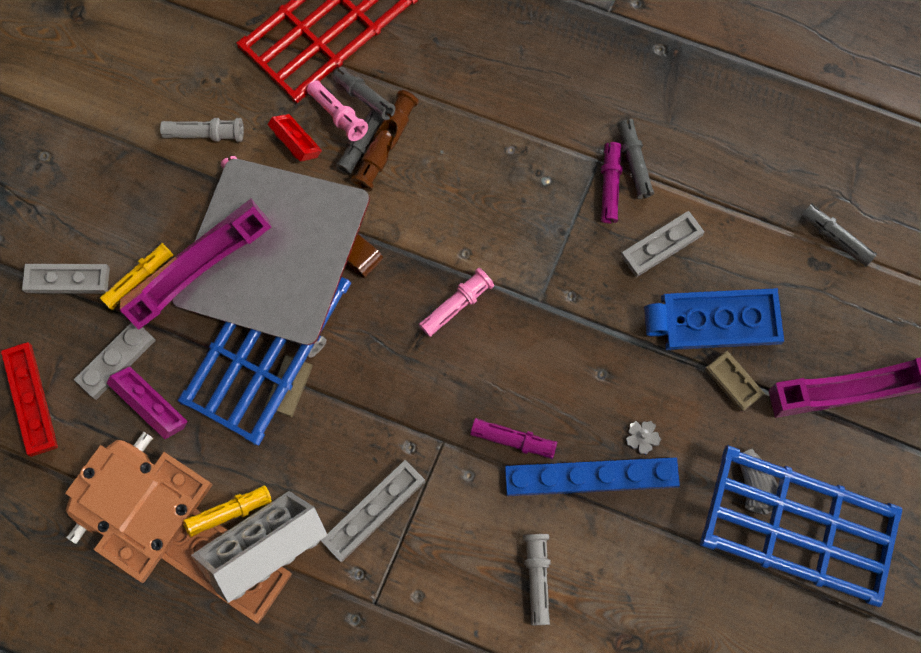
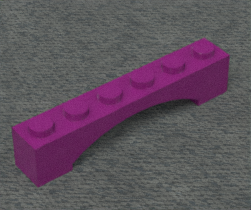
[120,198,271,330]
[768,357,921,418]

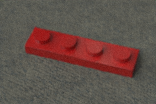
[1,342,58,457]

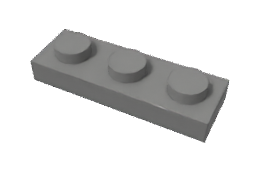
[621,211,704,278]
[22,264,110,294]
[74,322,156,400]

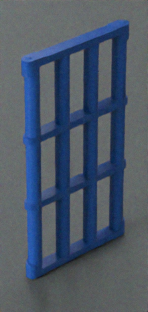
[177,277,351,446]
[700,445,902,607]

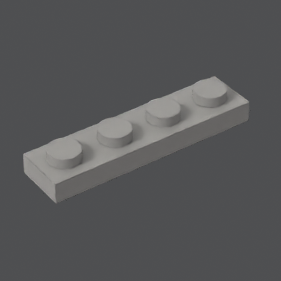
[321,460,425,563]

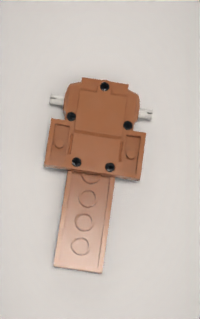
[65,432,292,624]

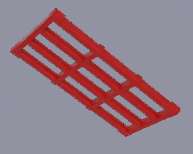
[236,0,419,104]

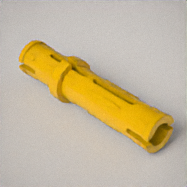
[100,243,174,310]
[183,485,272,538]

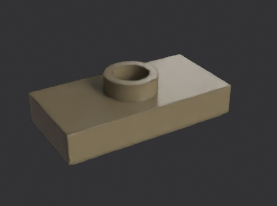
[705,351,765,412]
[265,355,313,418]

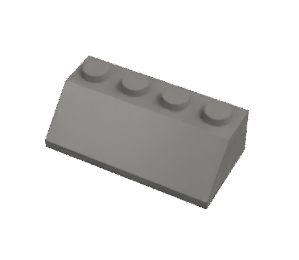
[191,491,327,603]

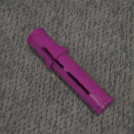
[601,142,622,224]
[470,418,558,460]

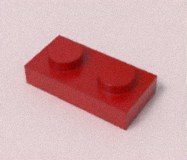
[267,114,322,162]

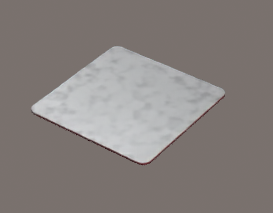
[173,159,370,345]

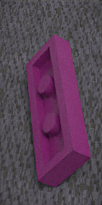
[107,367,188,439]

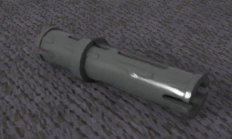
[333,67,395,120]
[336,109,387,175]
[617,119,654,199]
[800,203,877,267]

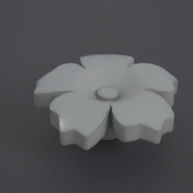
[626,421,661,455]

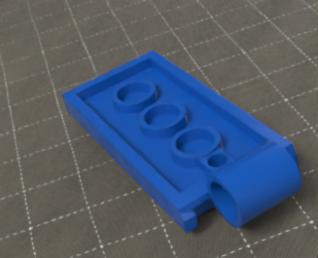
[644,288,784,350]

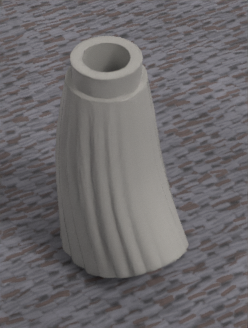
[740,449,778,515]

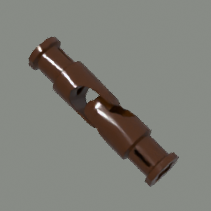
[351,90,419,191]

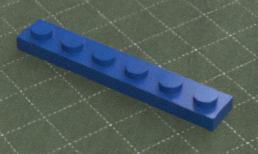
[505,457,680,496]

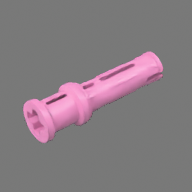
[307,80,368,141]
[419,268,494,337]

